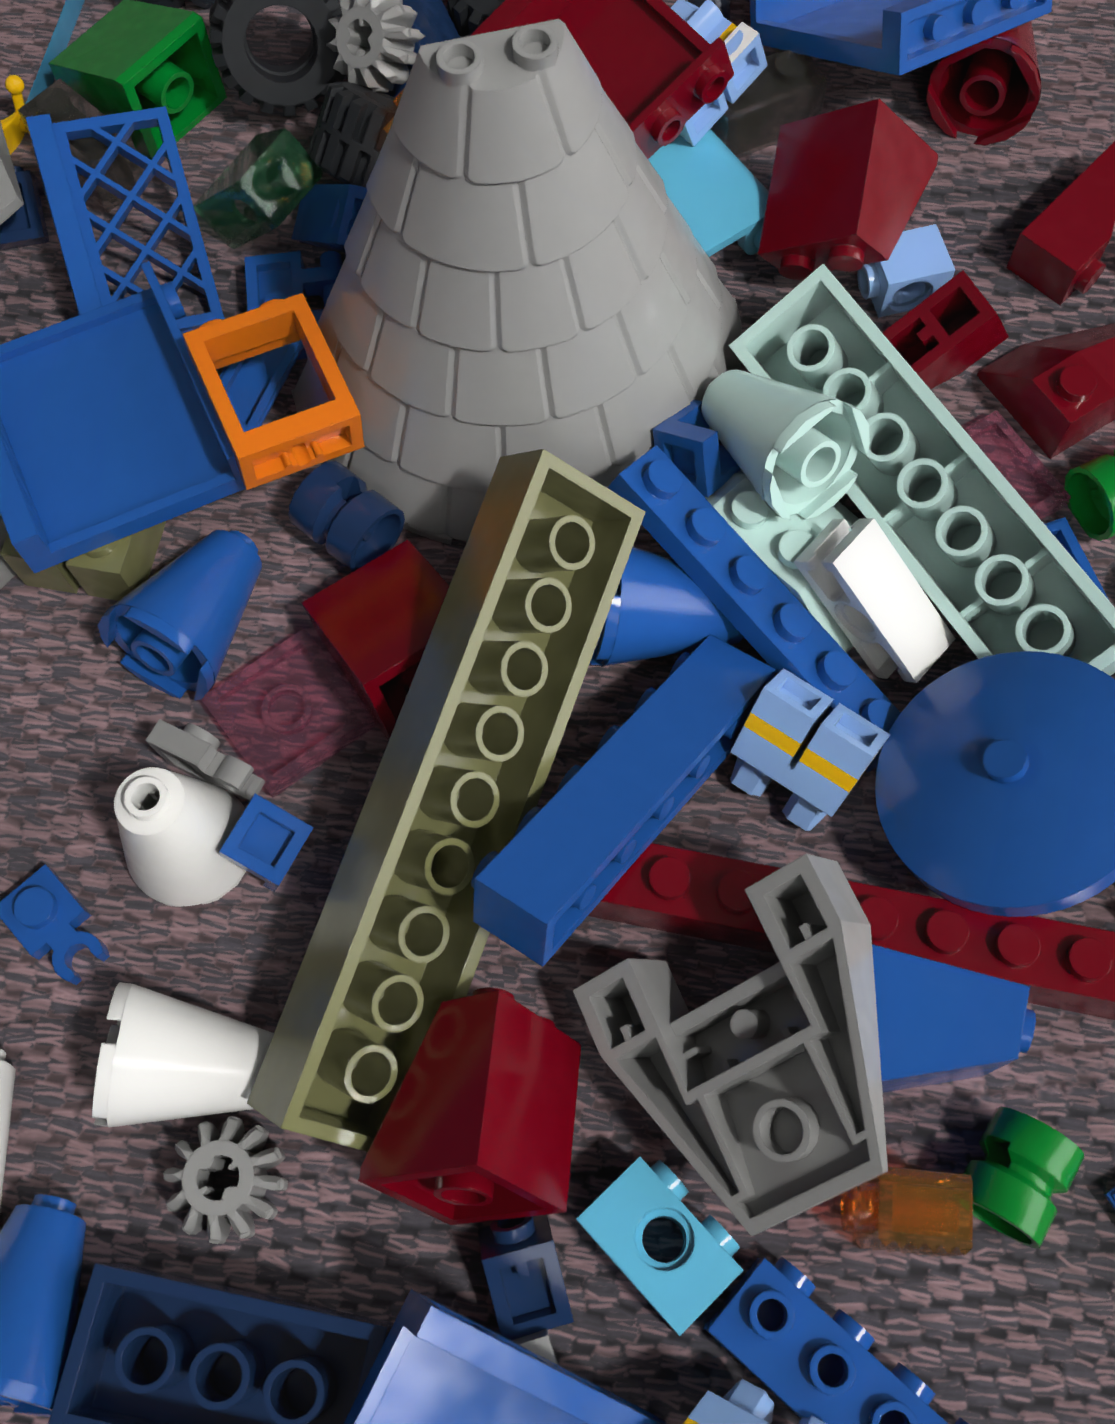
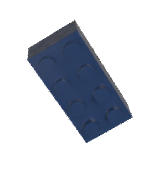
[48,1263,394,1424]

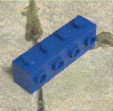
[703,1257,969,1424]

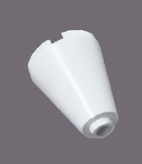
[114,767,246,907]
[92,982,274,1128]

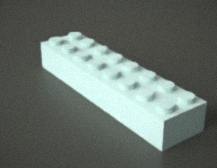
[729,264,1115,676]

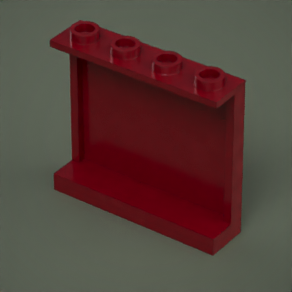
[470,0,734,159]

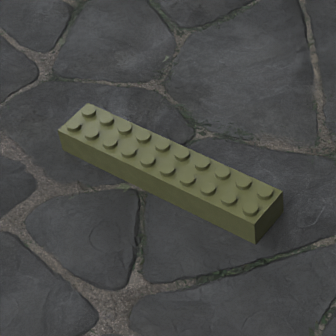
[247,449,646,1152]

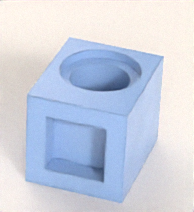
[857,224,955,318]

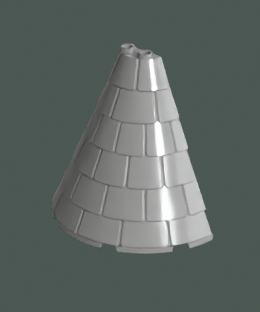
[291,19,742,545]

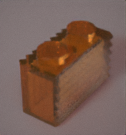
[841,1167,973,1257]

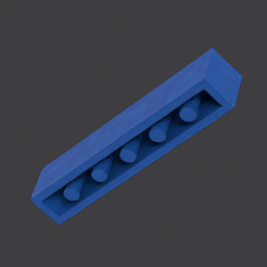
[471,635,776,967]

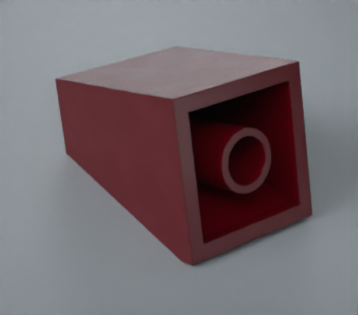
[758,98,938,280]
[301,540,449,741]
[358,987,581,1225]

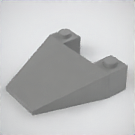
[572,853,888,1236]

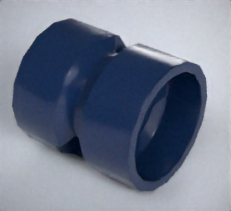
[288,460,405,572]

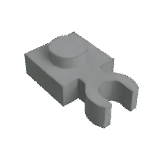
[145,719,266,802]

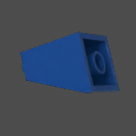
[872,944,1036,1093]

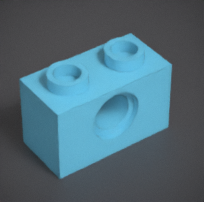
[576,1157,744,1336]

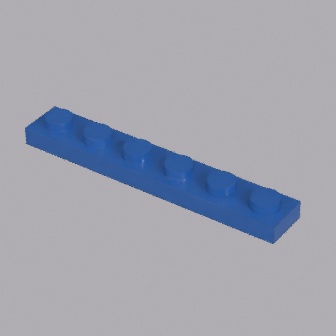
[608,445,901,773]

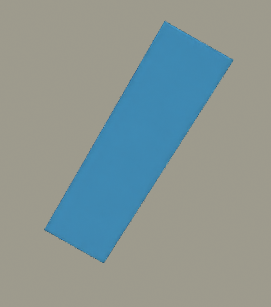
[22,0,85,130]

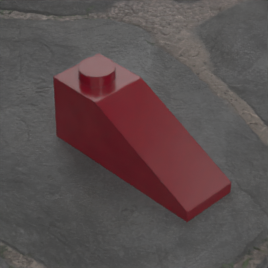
[1006,141,1115,305]
[882,270,1009,389]

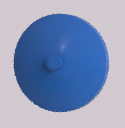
[875,651,1115,917]

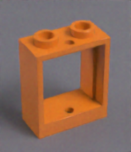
[183,293,364,490]

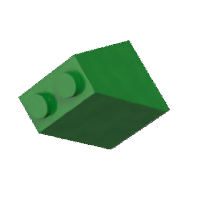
[48,0,227,160]

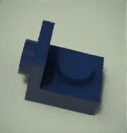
[0,166,50,251]
[478,1215,574,1340]

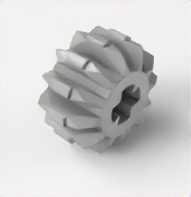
[326,0,425,93]
[163,1116,288,1244]

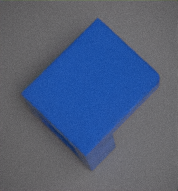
[653,399,741,498]
[218,793,314,892]

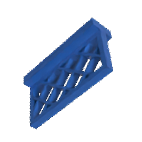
[26,106,225,331]

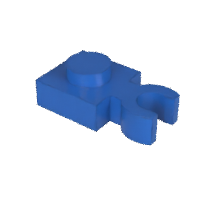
[0,864,110,985]

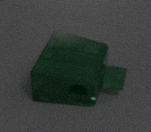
[193,128,323,249]

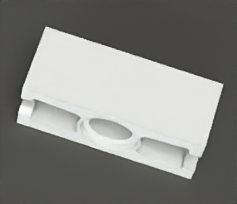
[794,518,956,683]

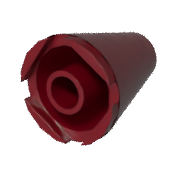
[926,21,1041,145]

